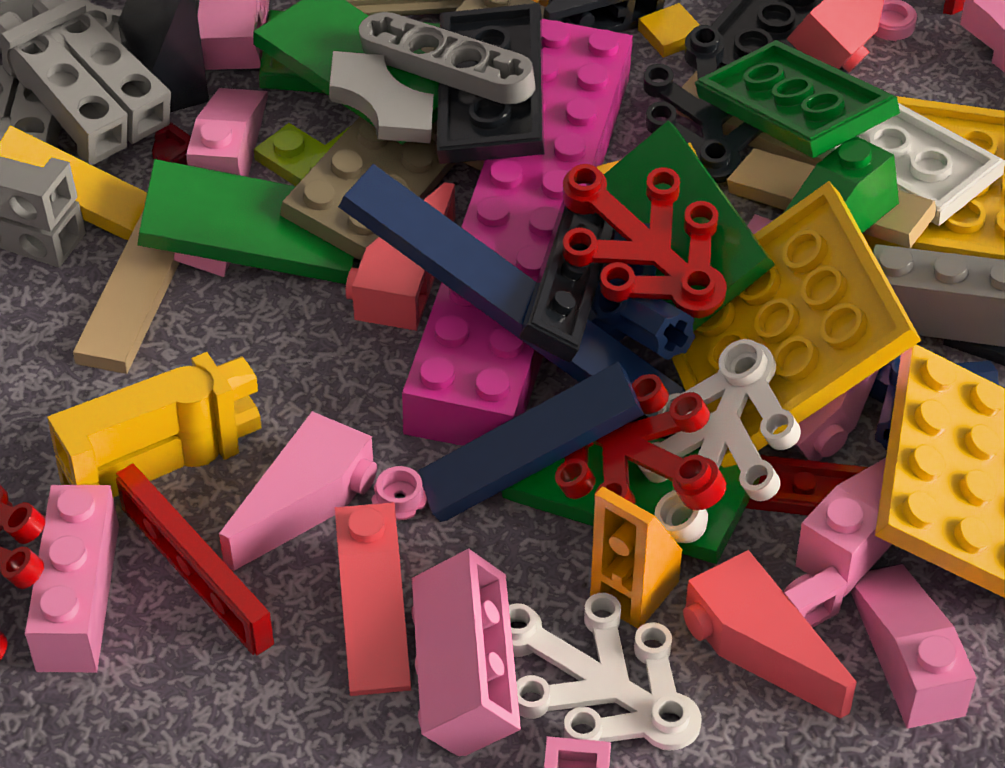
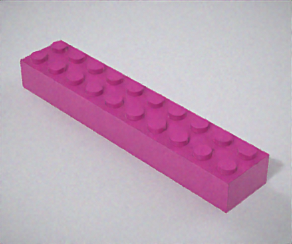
[402,19,633,446]

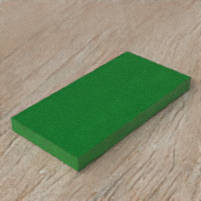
[253,0,439,145]
[695,40,900,158]
[604,120,775,332]
[137,159,354,284]
[502,438,760,564]

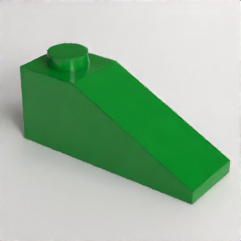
[783,136,899,233]

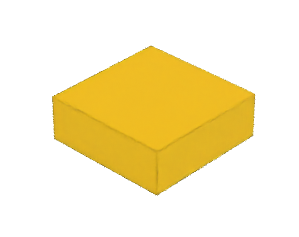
[638,3,700,58]

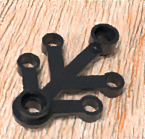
[643,25,764,184]

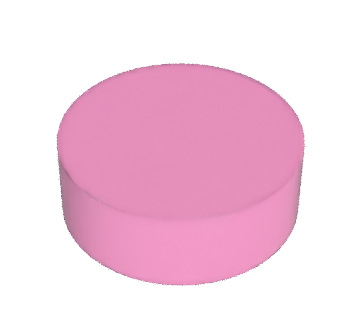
[874,0,917,41]

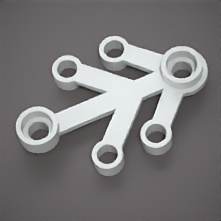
[638,339,801,543]
[509,593,701,751]

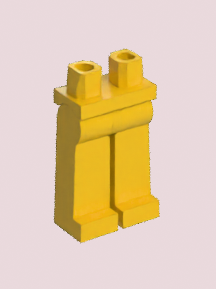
[47,352,262,498]

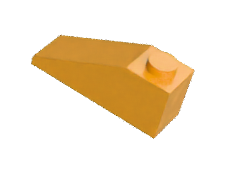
[590,486,682,629]

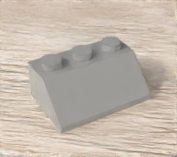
[873,244,1005,347]

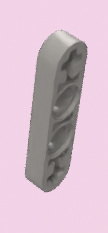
[359,12,535,104]

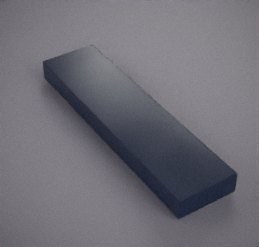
[418,362,644,522]

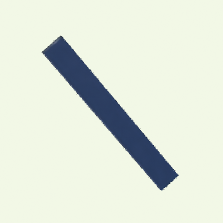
[338,164,701,449]

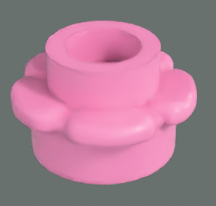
[371,466,428,520]

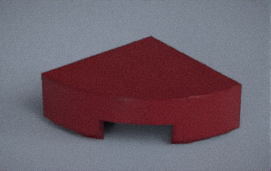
[152,122,191,165]

